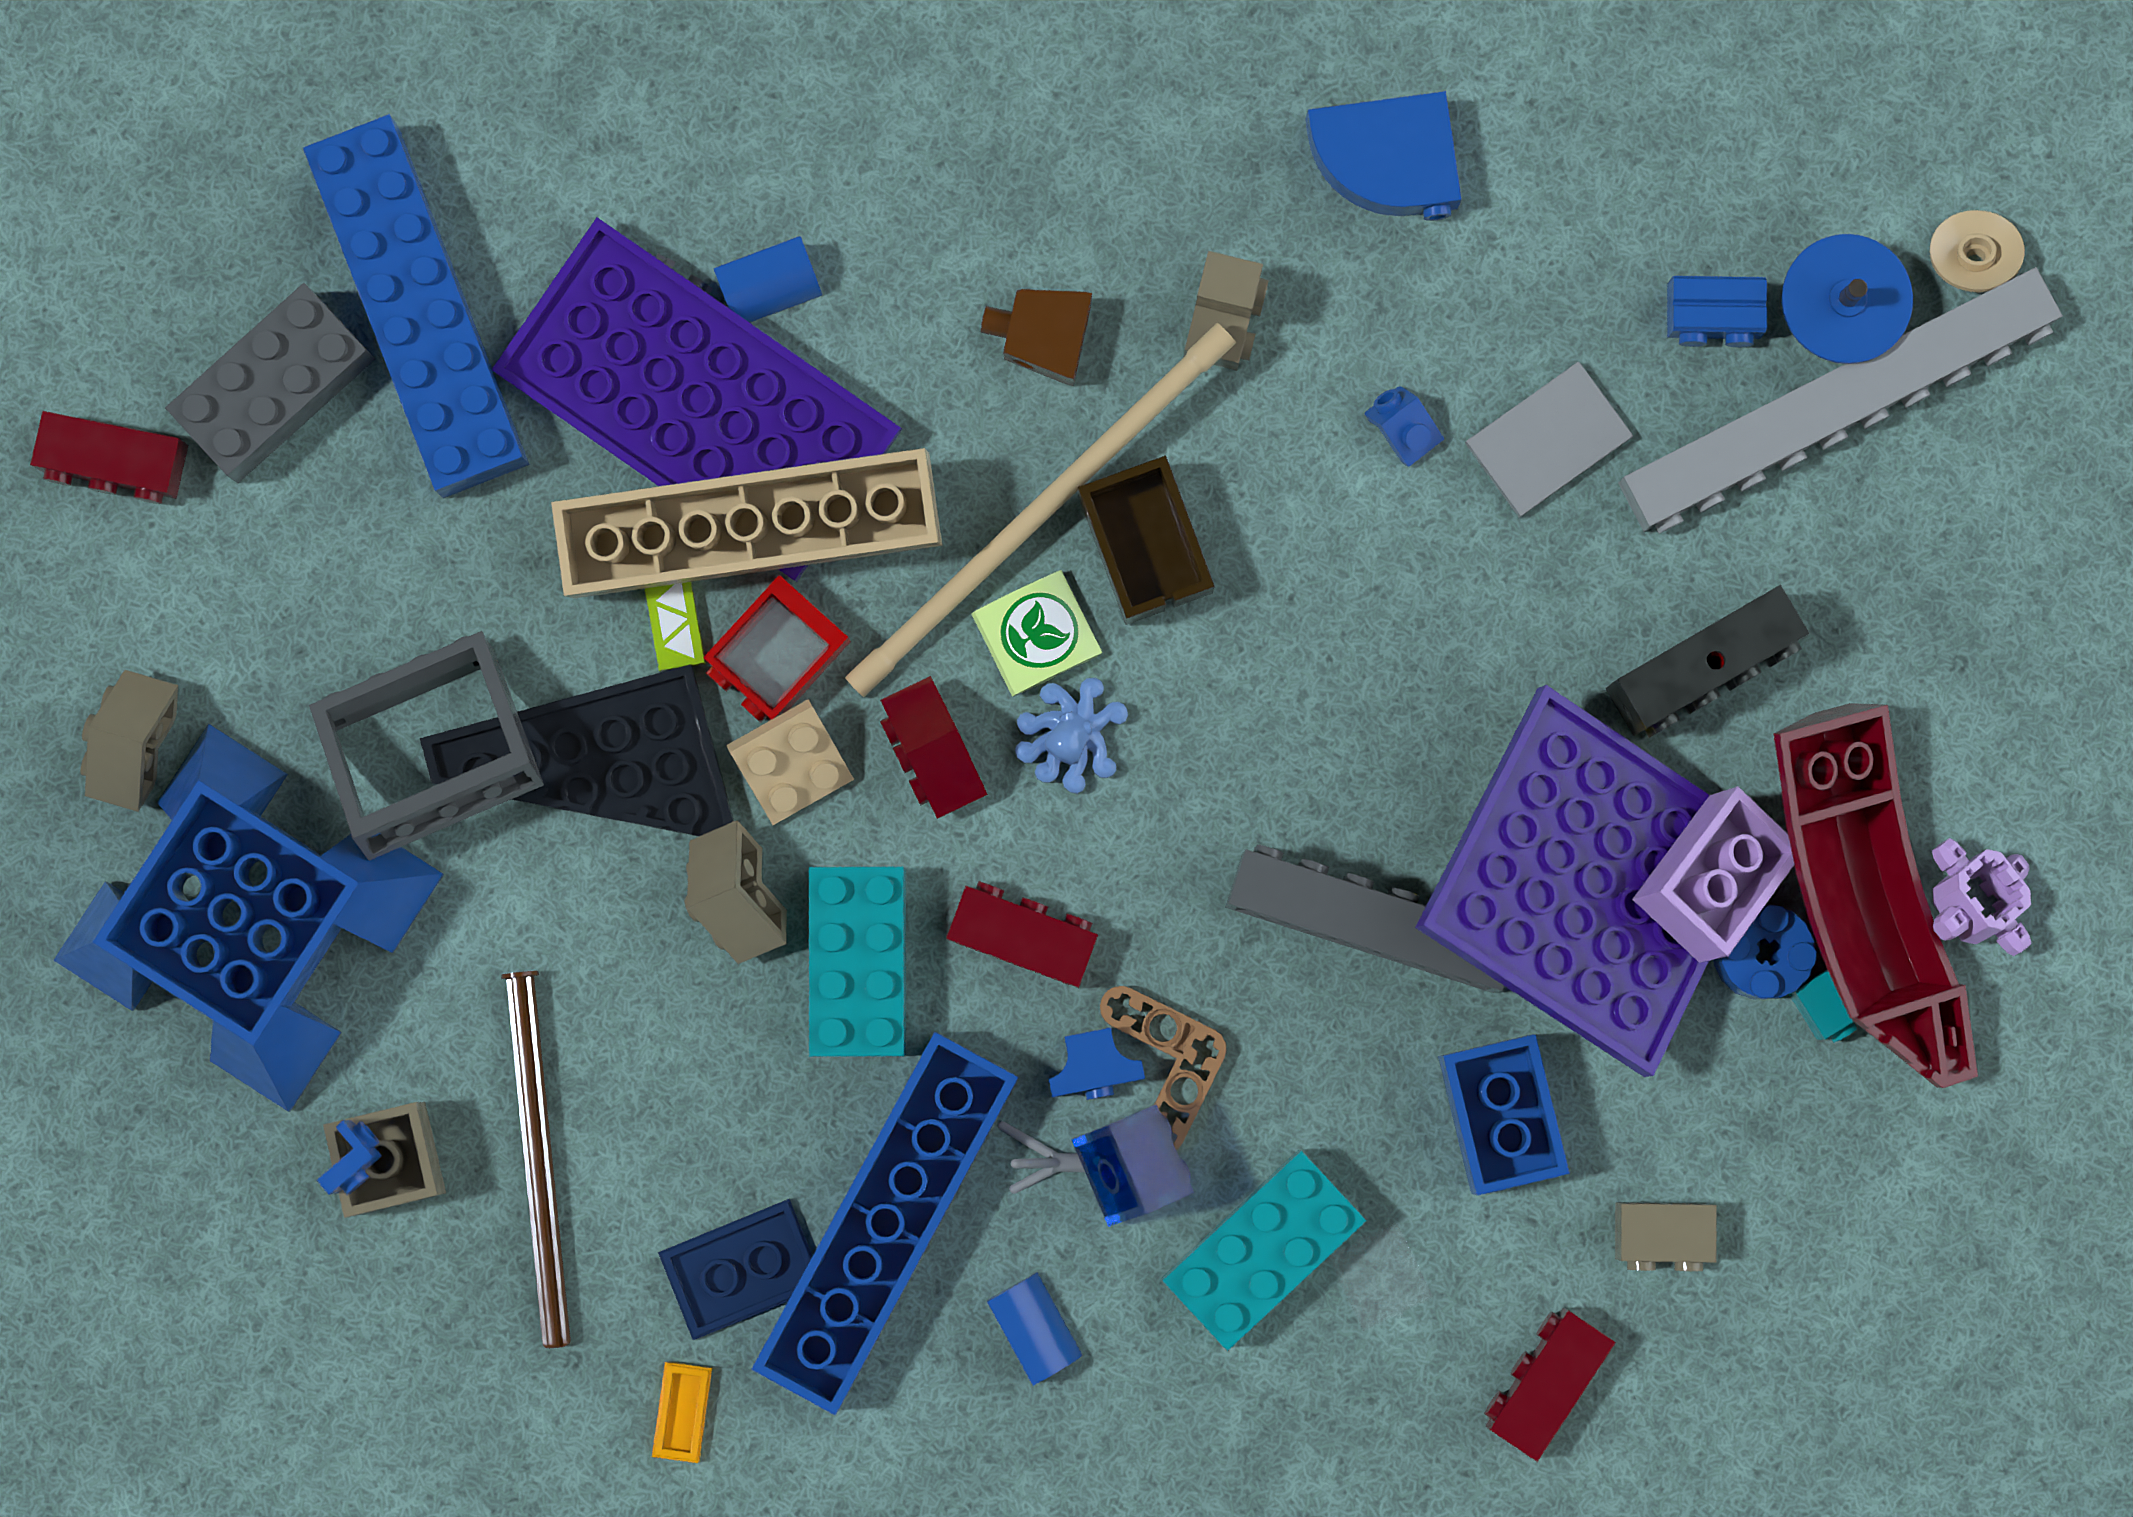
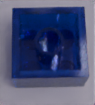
[1071,1104,1194,1227]

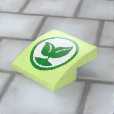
[972,570,1102,697]

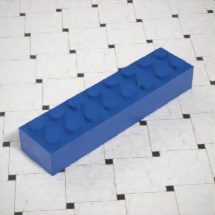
[303,114,530,498]
[751,1032,1019,1415]

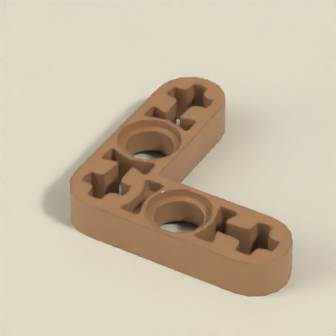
[1100,986,1226,1155]

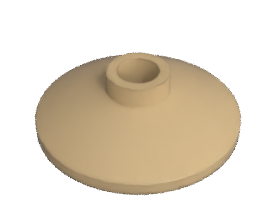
[1930,210,2025,292]

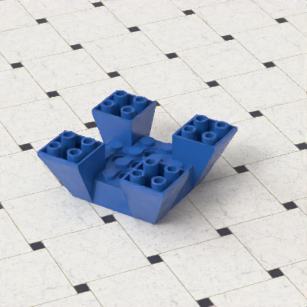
[54,724,444,1112]

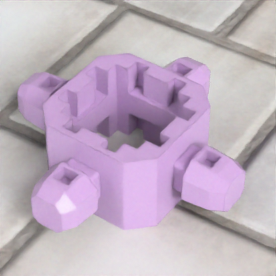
[1932,838,2031,956]

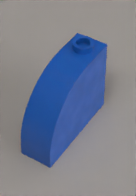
[1306,91,1462,221]

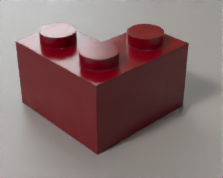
[880,676,988,819]

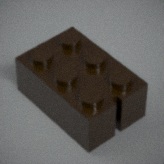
[1078,455,1215,625]

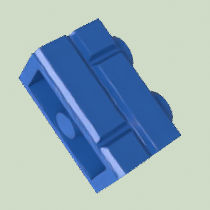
[1667,276,1767,347]

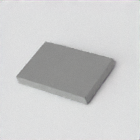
[1465,361,1633,518]

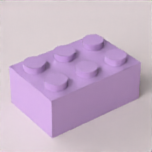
[1633,787,1794,963]

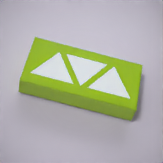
[645,582,706,672]

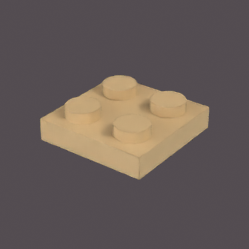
[726,699,854,825]

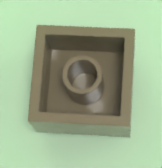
[323,1102,446,1218]

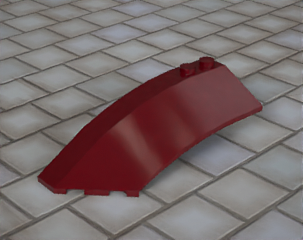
[1773,703,1978,1088]

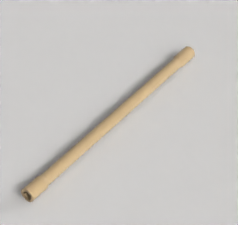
[845,322,1236,697]

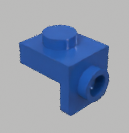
[1365,386,1444,467]
[317,1120,381,1195]

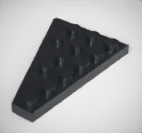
[420,664,734,837]

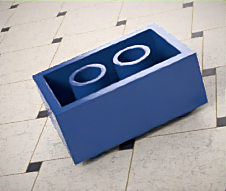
[1438,1034,1570,1196]

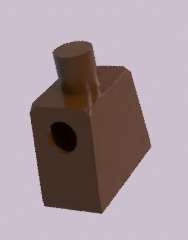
[980,289,1092,386]

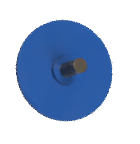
[1782,234,1913,364]

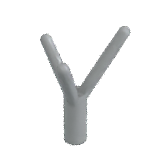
[998,1121,1099,1194]

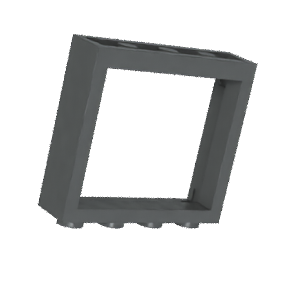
[309,631,544,860]

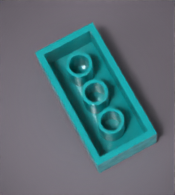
[809,867,906,1057]
[1161,1150,1366,1351]

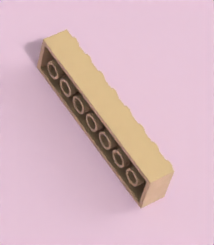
[551,448,942,598]

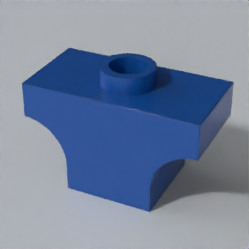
[1049,1028,1145,1100]

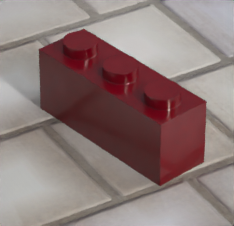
[30,411,189,504]
[946,881,1098,989]
[1484,1308,1616,1462]

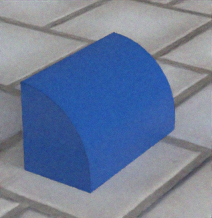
[713,236,822,323]
[987,1272,1082,1386]

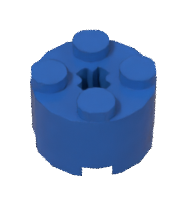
[1713,905,1817,1000]

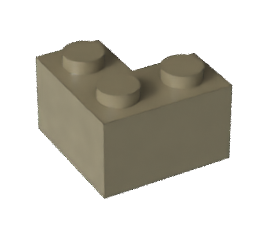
[1183,251,1269,371]
[80,670,178,812]
[685,820,787,964]

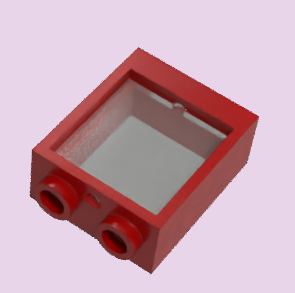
[703,575,851,723]

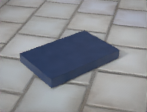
[658,1198,813,1340]

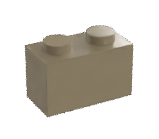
[1615,1202,1716,1271]

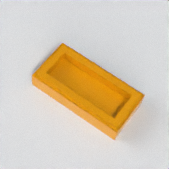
[652,1361,713,1463]

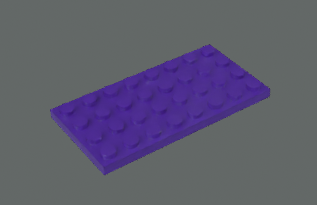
[492,217,902,582]

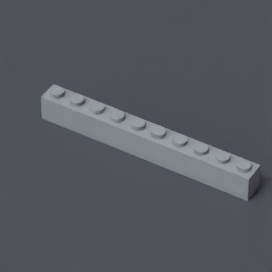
[1618,267,2063,534]

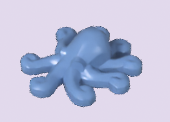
[1015,678,1128,794]

